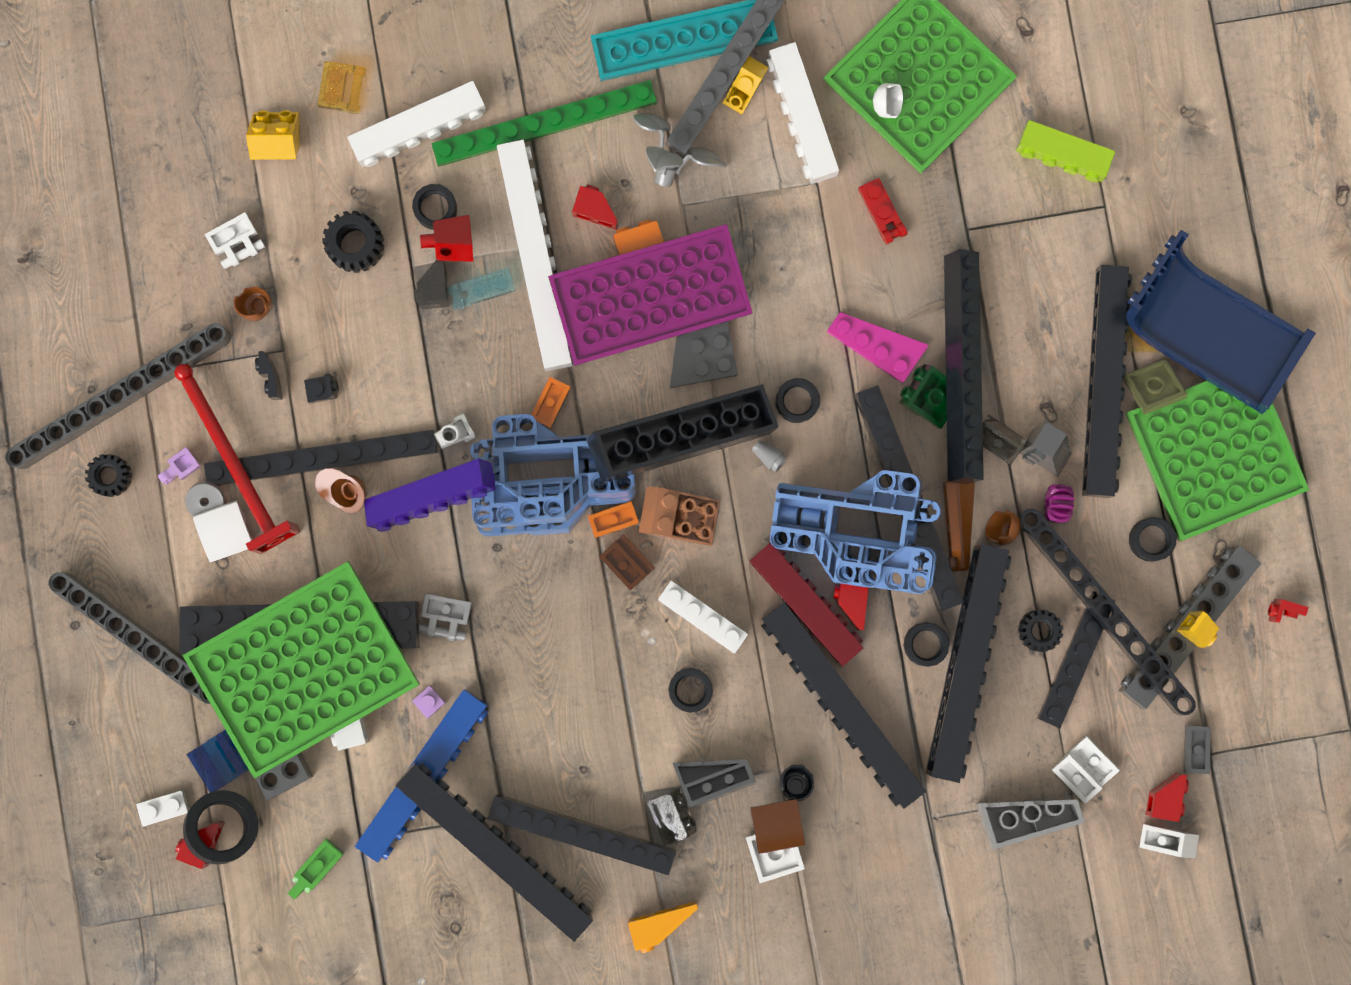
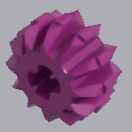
[1044,484,1075,523]

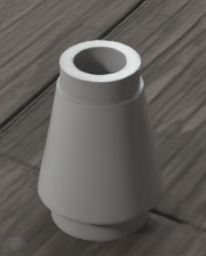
[752,440,787,472]

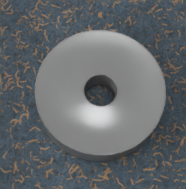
[185,481,224,516]

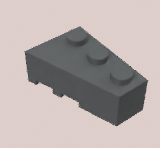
[1018,422,1072,477]
[673,759,756,809]

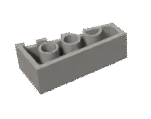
[976,800,1085,850]

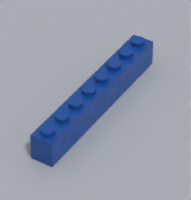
[354,689,488,863]

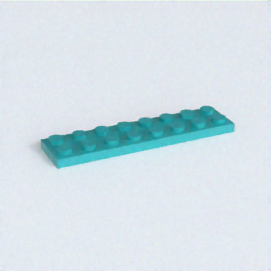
[590,0,778,82]

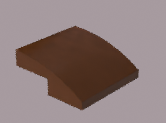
[750,799,805,854]

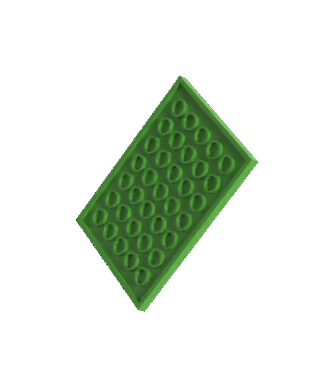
[182,561,420,779]

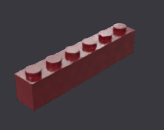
[749,542,864,667]

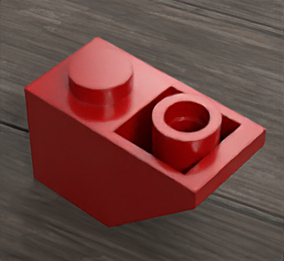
[1146,773,1189,822]

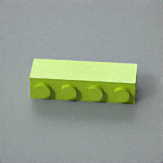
[1016,120,1115,183]

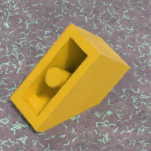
[1176,611,1219,648]

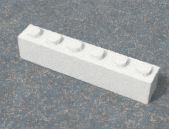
[766,42,839,185]
[347,81,487,167]

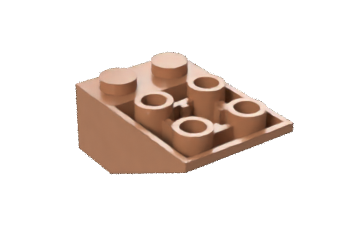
[639,487,720,546]

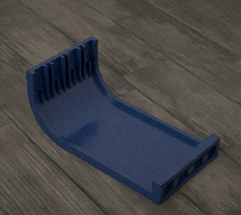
[1126,230,1316,414]

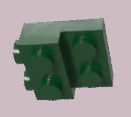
[899,364,947,429]

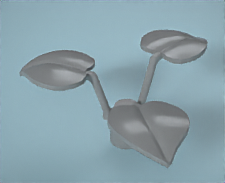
[633,114,727,187]

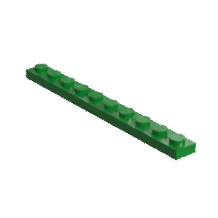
[431,80,657,167]

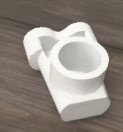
[434,413,476,449]

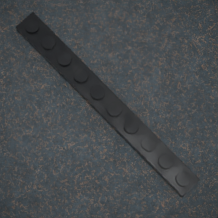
[204,430,438,486]

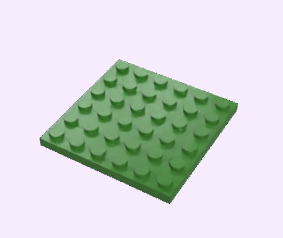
[823,0,1017,174]
[1125,381,1309,542]

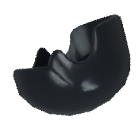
[779,765,814,802]

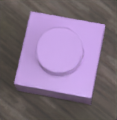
[412,685,446,719]

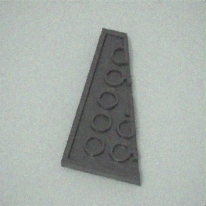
[670,322,738,388]

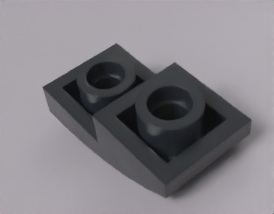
[255,351,282,400]

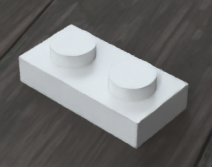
[136,790,189,827]

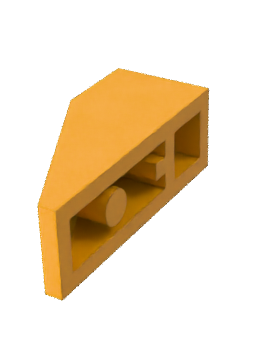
[628,901,698,953]

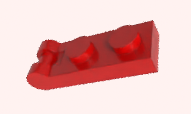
[858,178,908,245]

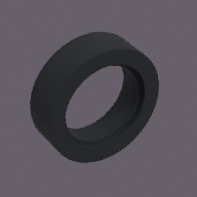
[183,790,258,864]

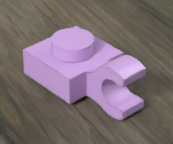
[158,447,201,485]

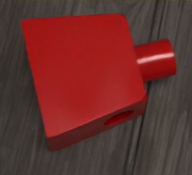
[420,215,474,262]

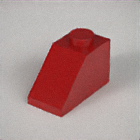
[572,185,618,230]
[833,583,869,630]
[175,821,225,869]

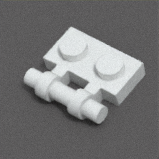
[205,212,265,269]

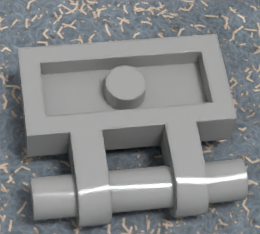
[418,594,472,642]

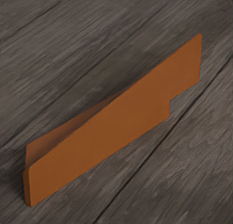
[943,481,975,571]

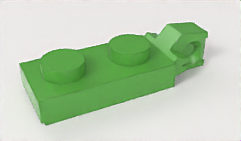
[287,838,345,900]

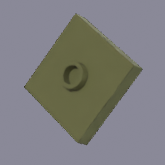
[1123,358,1187,415]

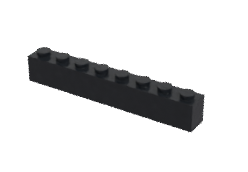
[488,794,676,876]

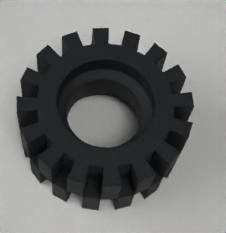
[85,454,132,497]
[1018,610,1064,652]

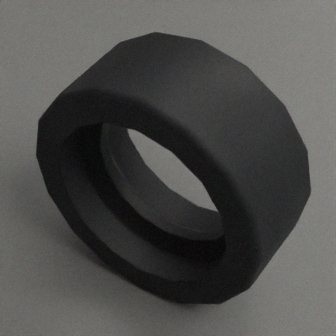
[412,184,457,230]
[776,378,820,423]
[1129,517,1177,562]
[903,622,950,667]
[668,668,713,713]

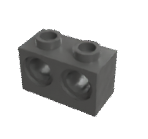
[255,752,313,801]

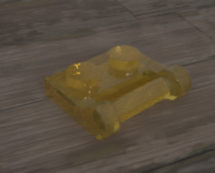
[317,61,366,114]

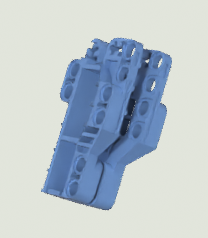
[470,414,636,537]
[770,470,942,594]

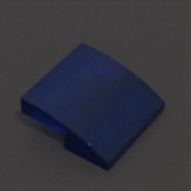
[186,729,249,793]

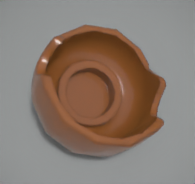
[234,286,272,321]
[985,510,1021,545]

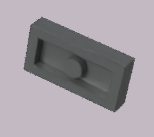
[1184,725,1211,774]

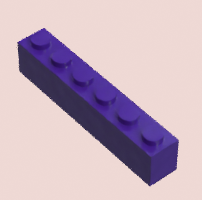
[364,458,496,532]

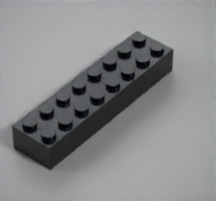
[587,384,779,484]

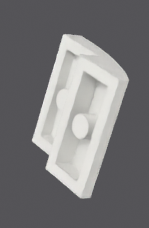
[193,500,253,563]
[1052,735,1120,804]

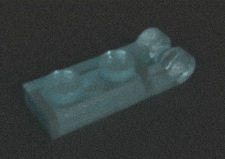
[447,268,516,310]

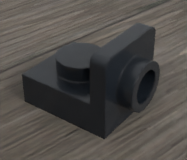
[304,373,339,404]

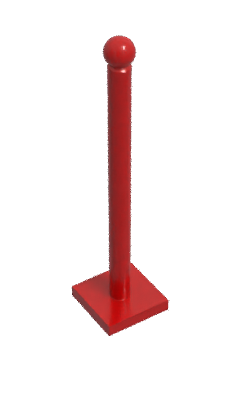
[174,364,300,554]

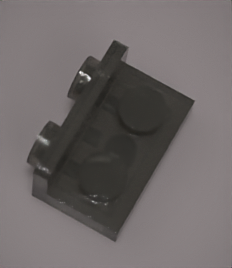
[647,788,697,846]

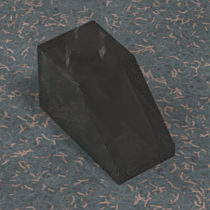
[414,260,449,310]

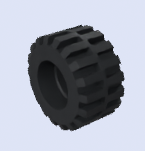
[322,211,384,273]

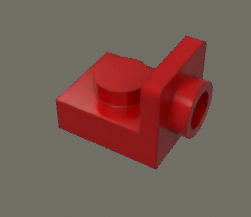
[1268,599,1309,623]

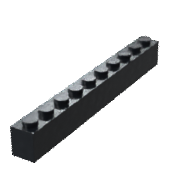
[944,249,984,484]
[1082,265,1132,498]
[854,385,964,612]
[761,602,926,809]
[395,761,593,942]

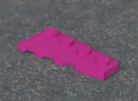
[827,312,929,383]

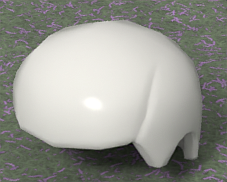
[873,83,903,118]

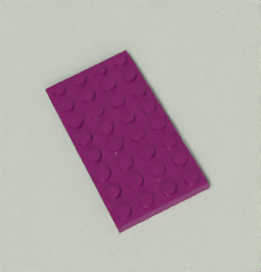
[548,224,753,366]

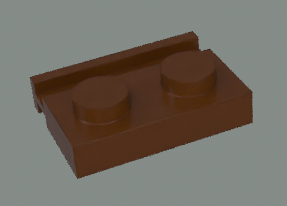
[599,534,655,591]

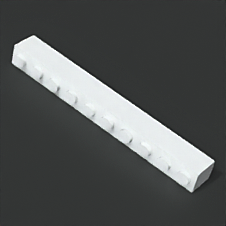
[497,140,573,372]

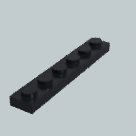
[1037,591,1116,729]

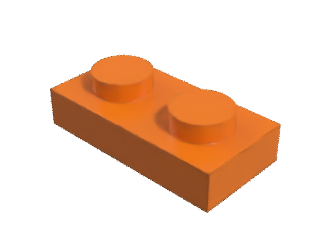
[531,377,571,429]
[588,501,639,538]

